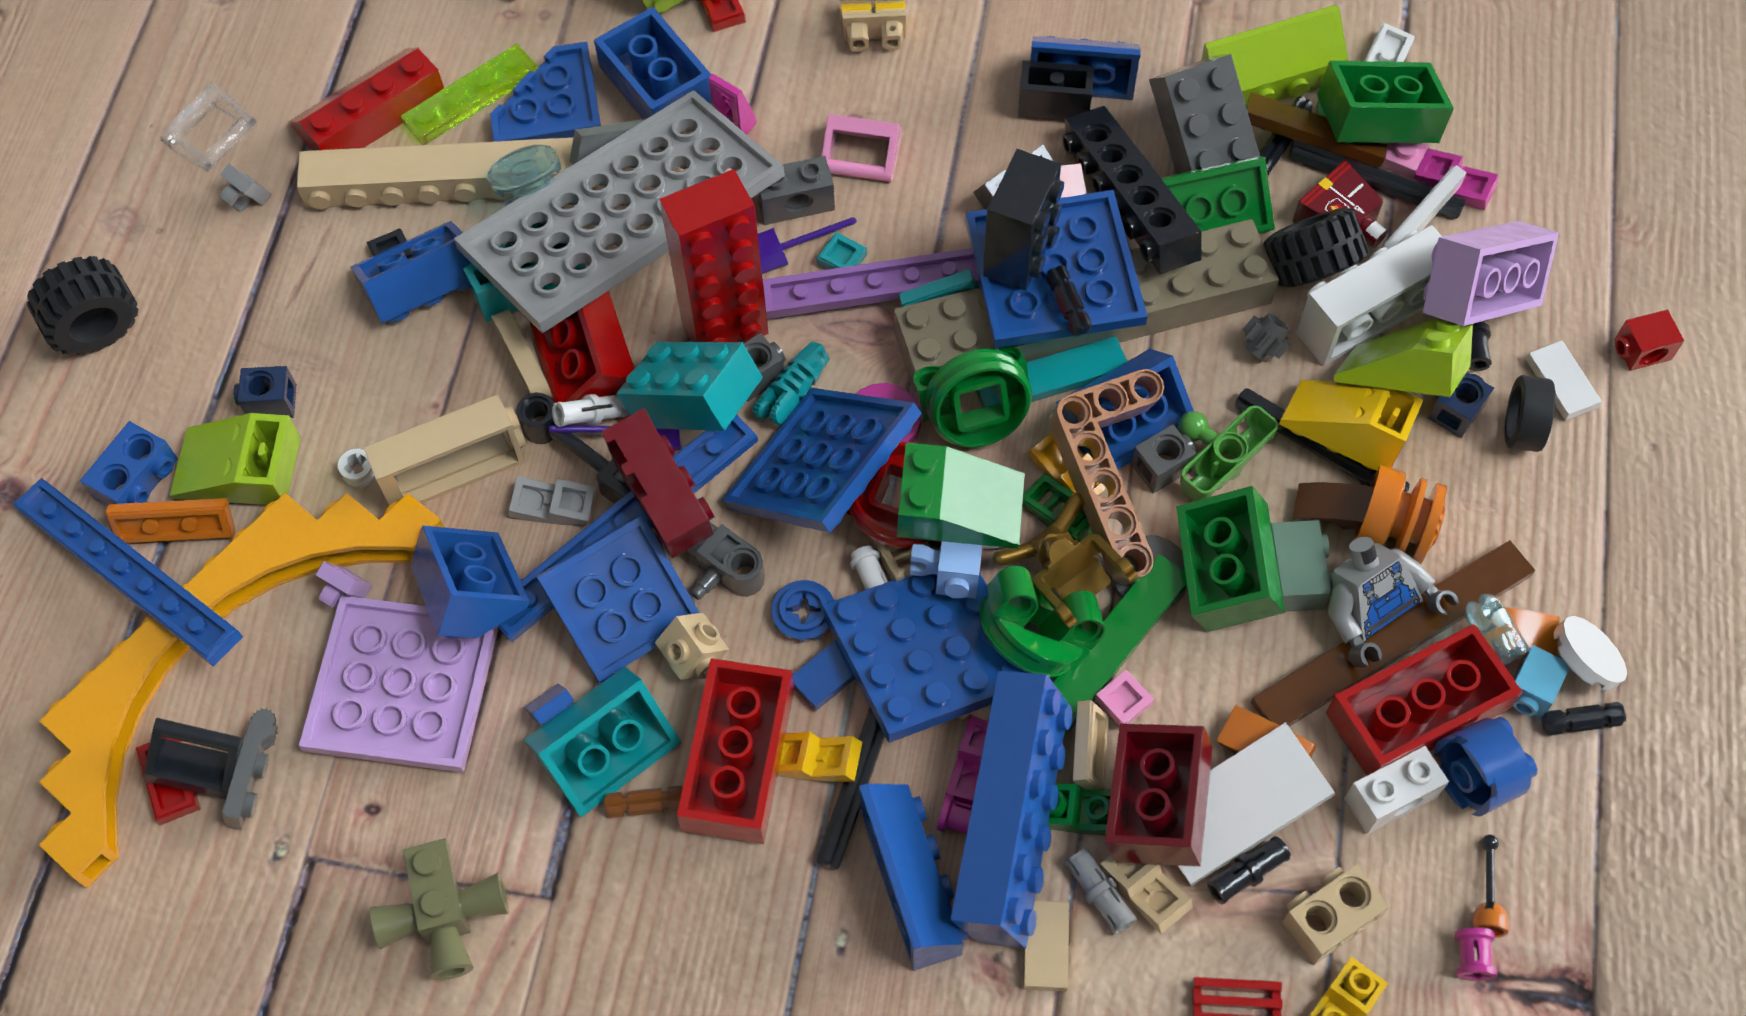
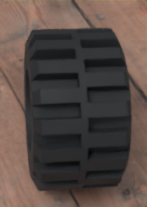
[1263,208,1369,287]
[27,256,139,355]

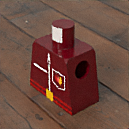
[1292,160,1388,248]

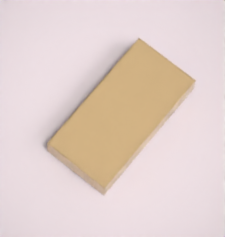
[1073,700,1109,790]
[1024,900,1069,992]

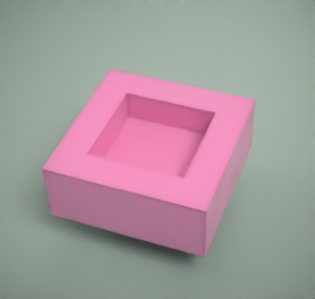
[1381,143,1429,179]
[1095,670,1154,726]

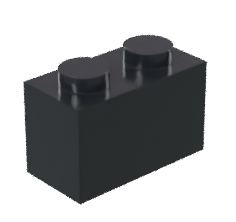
[1018,60,1094,119]

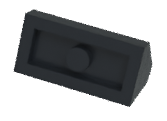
[144,718,242,799]

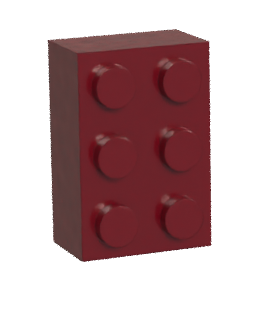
[1105,723,1213,867]

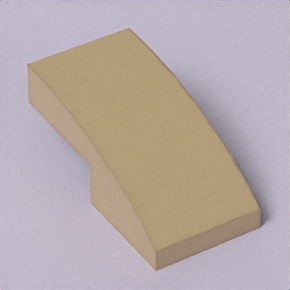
[1100,855,1193,934]

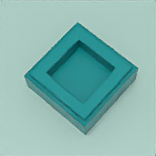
[816,232,867,270]

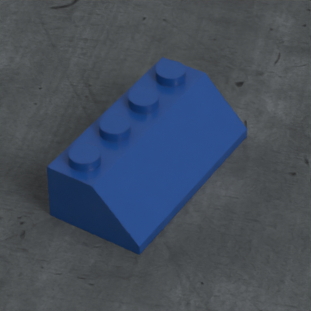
[859,784,968,971]

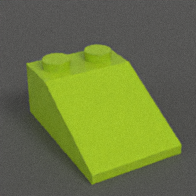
[1334,318,1473,397]

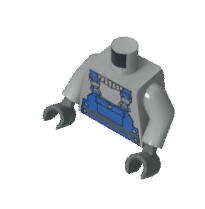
[1328,537,1459,668]

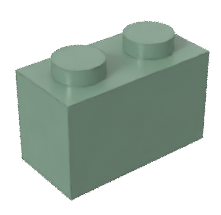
[1271,520,1333,612]

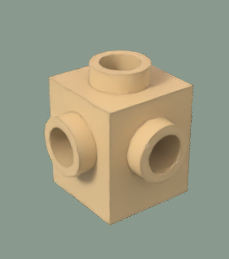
[655,613,729,680]

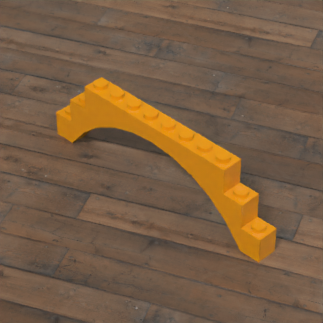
[39,493,444,888]

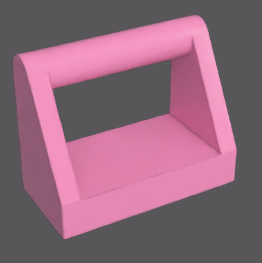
[822,114,902,182]

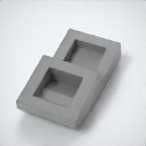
[508,476,595,525]

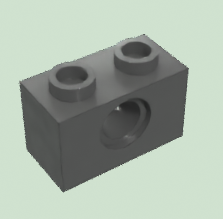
[757,156,835,225]

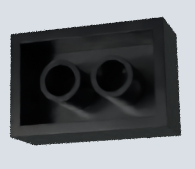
[983,149,1065,291]

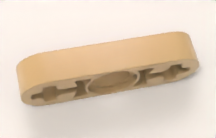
[491,309,553,398]

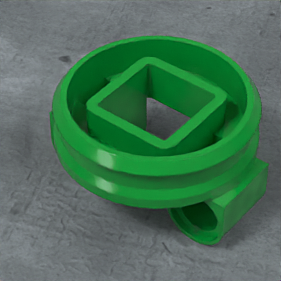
[913,346,1032,448]
[979,566,1105,677]

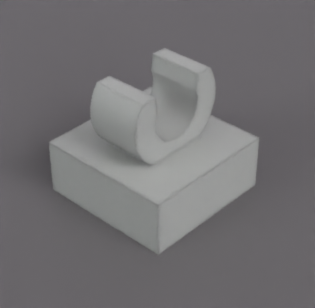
[220,163,272,212]

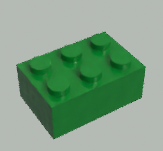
[1317,61,1454,144]
[1176,486,1285,632]

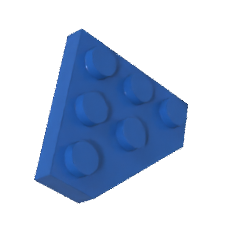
[490,41,601,142]

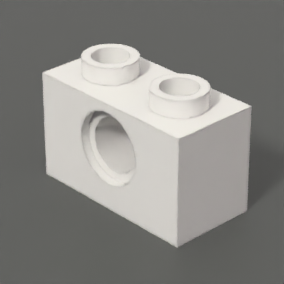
[1344,746,1449,834]

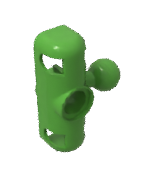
[1178,405,1278,501]

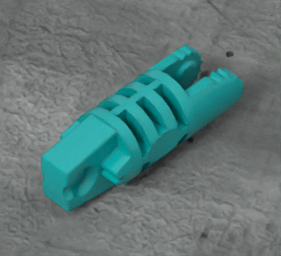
[752,341,829,425]

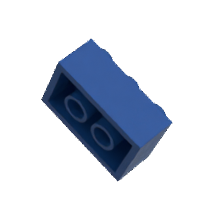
[594,7,712,119]

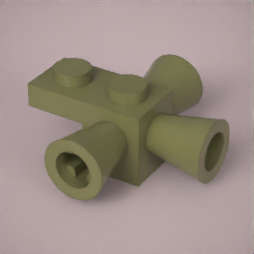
[370,838,509,980]

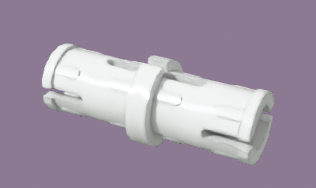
[552,394,630,427]

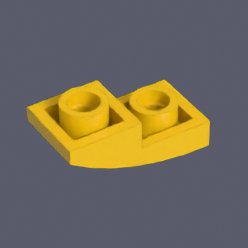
[1309,956,1388,1016]

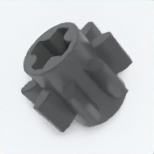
[1243,313,1291,361]

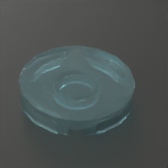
[487,144,561,197]

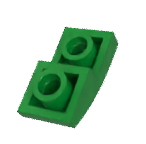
[1048,784,1111,836]

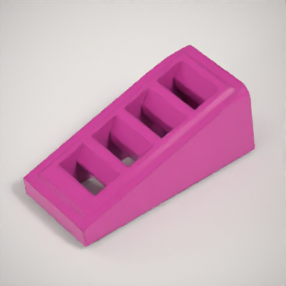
[708,74,757,135]

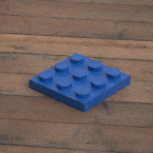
[535,514,700,682]

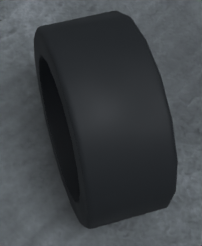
[1504,375,1556,452]

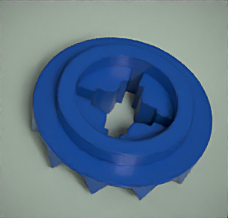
[772,580,834,643]

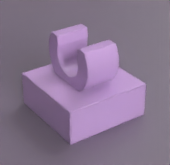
[316,561,372,607]

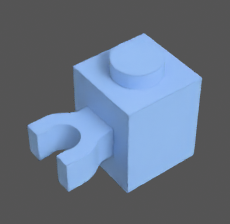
[910,541,982,599]

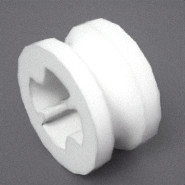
[338,449,375,488]

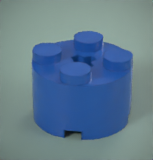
[1434,717,1537,817]

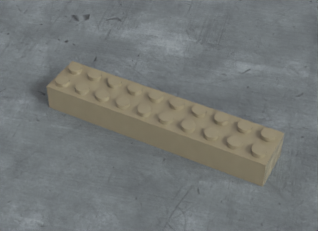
[894,219,1279,395]

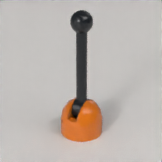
[1473,834,1509,938]

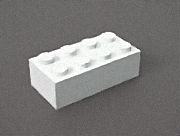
[1296,225,1442,366]

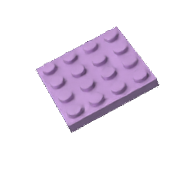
[299,595,498,773]

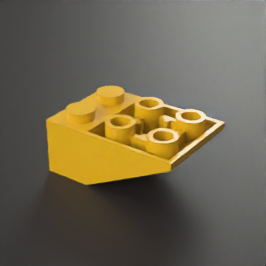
[1279,380,1423,471]

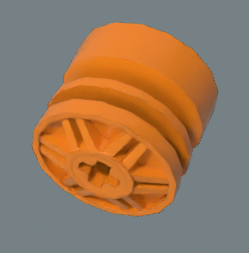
[1354,465,1447,565]

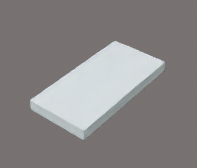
[1177,722,1335,887]

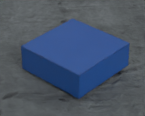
[524,683,574,725]

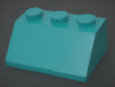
[524,667,682,817]

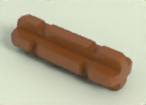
[604,786,683,818]

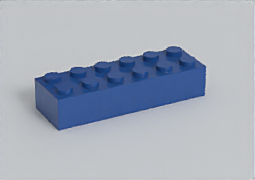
[950,671,1072,949]

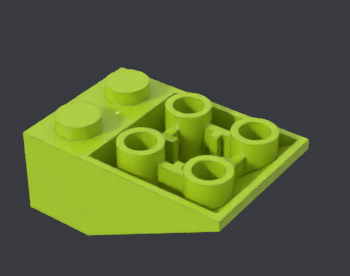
[169,413,301,505]

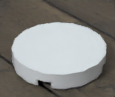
[1554,616,1627,691]

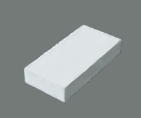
[1526,340,1602,421]

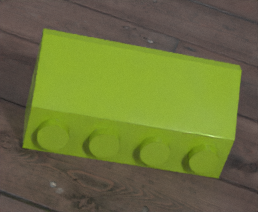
[1201,4,1348,105]

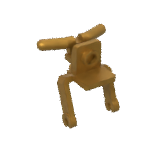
[993,493,1139,629]

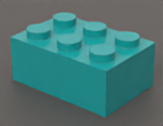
[617,341,763,431]

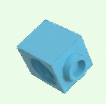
[1513,645,1570,719]

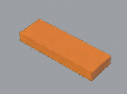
[105,498,236,543]

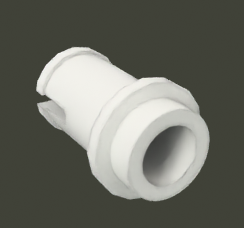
[850,546,888,590]

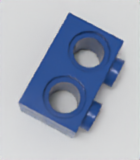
[80,421,178,506]

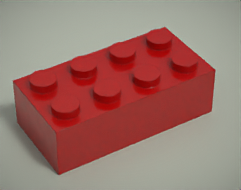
[1325,623,1523,776]
[677,658,795,844]

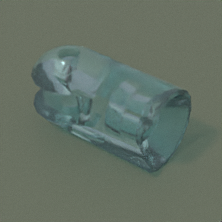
[1465,594,1531,665]

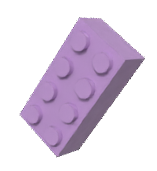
[1423,221,1559,326]

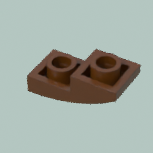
[1292,482,1374,530]

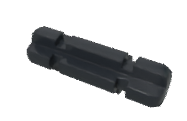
[1046,265,1092,337]
[1541,702,1626,736]

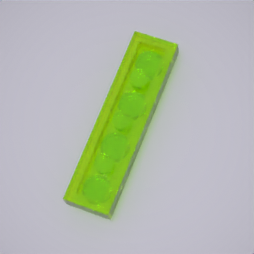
[401,43,538,145]

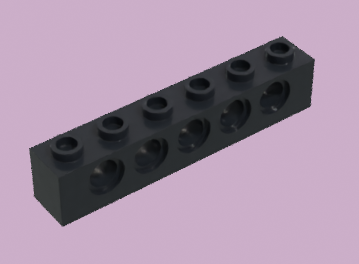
[1062,105,1202,274]

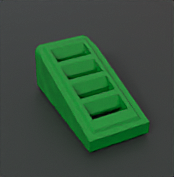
[1022,473,1093,542]

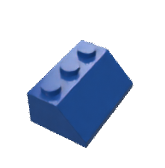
[1030,36,1141,100]
[350,221,471,323]
[1056,349,1194,470]
[410,525,529,639]

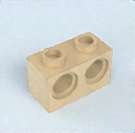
[1282,864,1390,965]

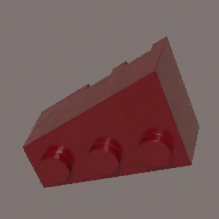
[601,408,715,558]

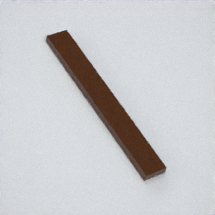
[1251,540,1536,727]

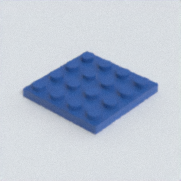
[965,190,1148,348]
[722,388,922,533]
[823,572,1026,743]

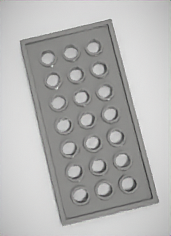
[454,90,785,333]

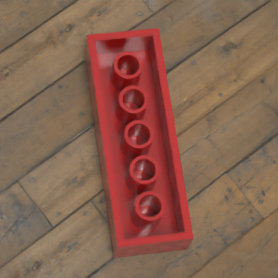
[659,169,769,344]

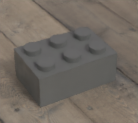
[1149,54,1260,174]

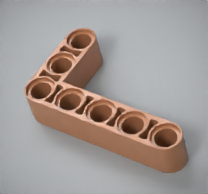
[1049,369,1164,585]

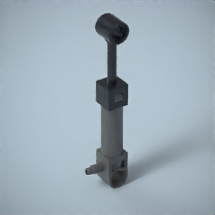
[516,392,765,600]

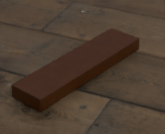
[1246,92,1387,168]

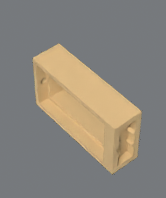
[363,394,527,505]

